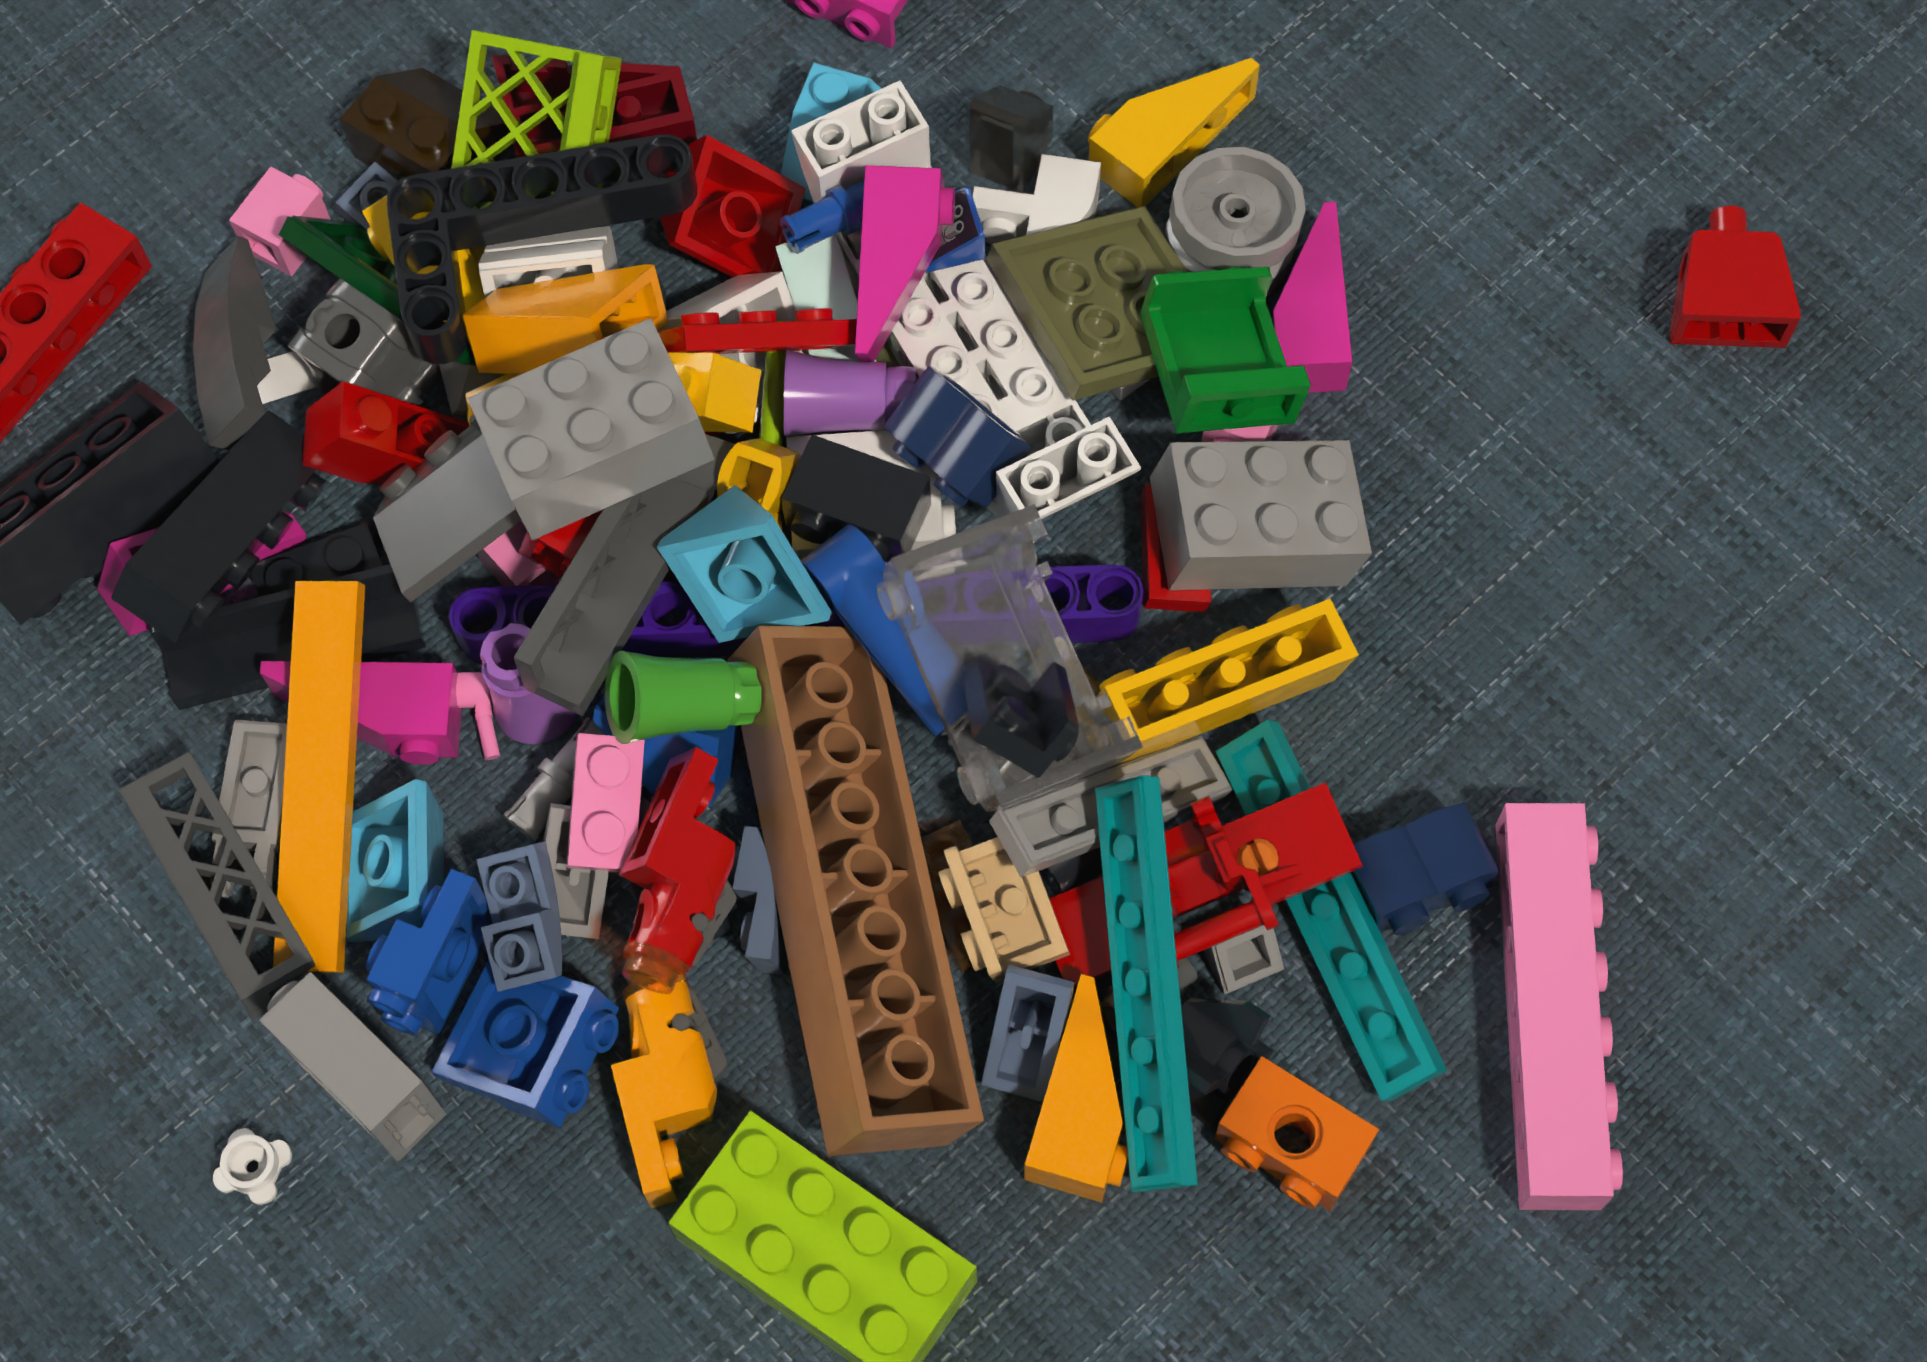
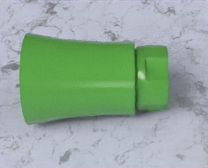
[605,651,762,744]

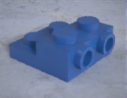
[366,869,493,1036]
[431,960,619,1128]

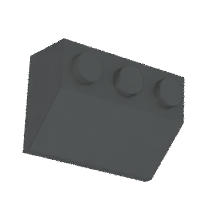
[373,414,521,602]

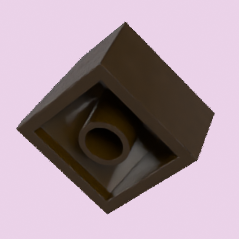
[340,68,511,181]

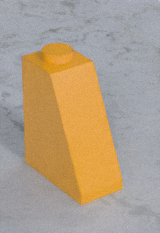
[462,264,669,374]

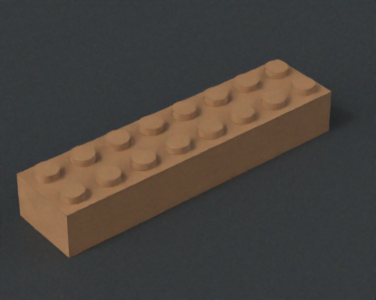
[728,626,984,1156]

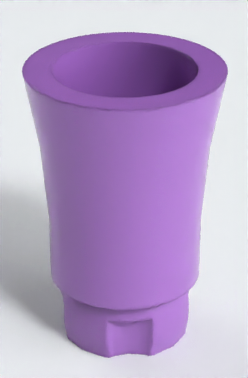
[784,350,916,437]
[480,623,577,744]

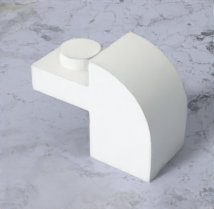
[973,154,1101,245]

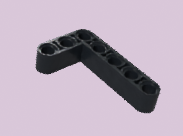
[387,135,698,364]

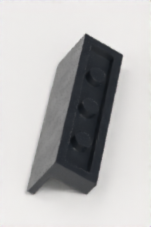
[150,564,426,710]

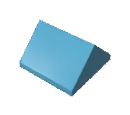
[657,485,832,643]
[346,779,444,942]

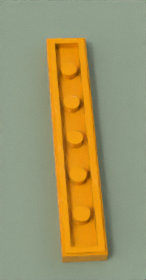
[273,581,365,973]

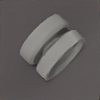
[1164,147,1306,296]

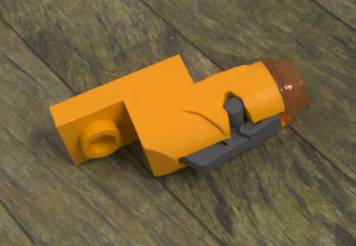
[611,963,729,1208]

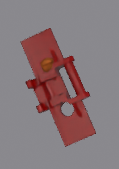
[1050,782,1363,988]

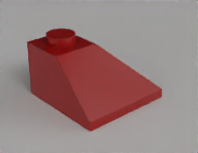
[660,135,806,277]

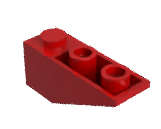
[302,381,470,484]

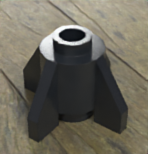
[1181,998,1274,1128]

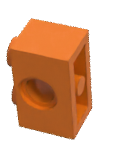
[1215,1056,1379,1212]

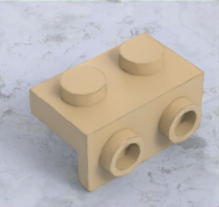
[939,837,1070,983]

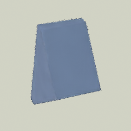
[981,965,1074,1102]

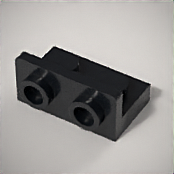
[962,657,1079,778]

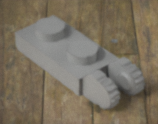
[210,720,287,900]

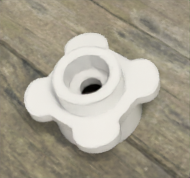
[213,1128,292,1205]

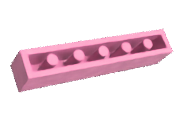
[1496,803,1623,1210]

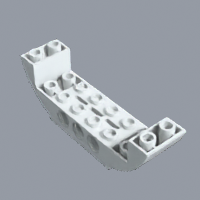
[791,80,1141,530]

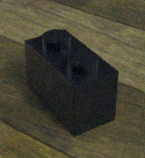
[781,434,931,568]

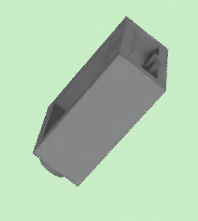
[259,972,447,1162]

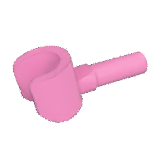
[456,672,500,760]

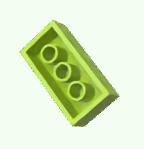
[668,1110,977,1362]

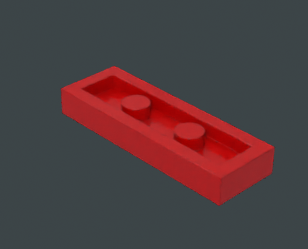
[659,308,857,354]

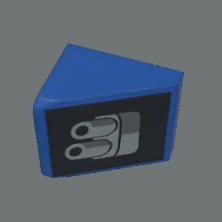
[926,187,985,273]

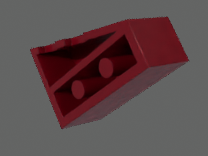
[492,55,697,158]

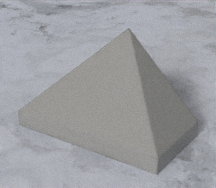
[543,803,609,939]

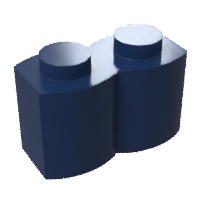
[884,366,1033,508]
[1352,803,1499,935]

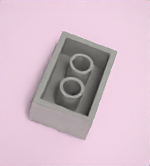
[467,318,715,540]
[1150,440,1372,591]

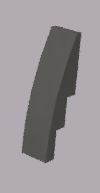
[193,236,276,451]

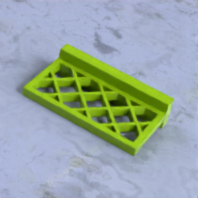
[451,30,622,209]

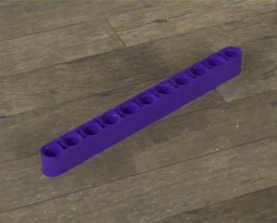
[449,564,1144,664]

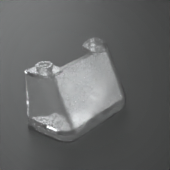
[877,505,1143,812]

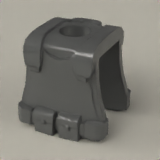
[288,278,442,406]

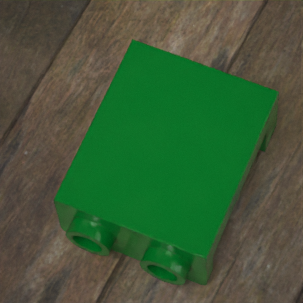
[1140,267,1311,434]

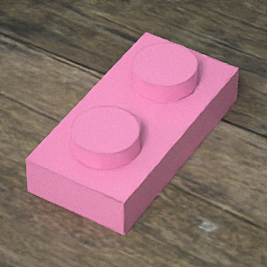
[566,733,645,872]

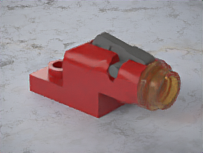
[619,747,737,994]

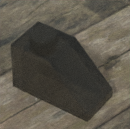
[969,85,1053,193]

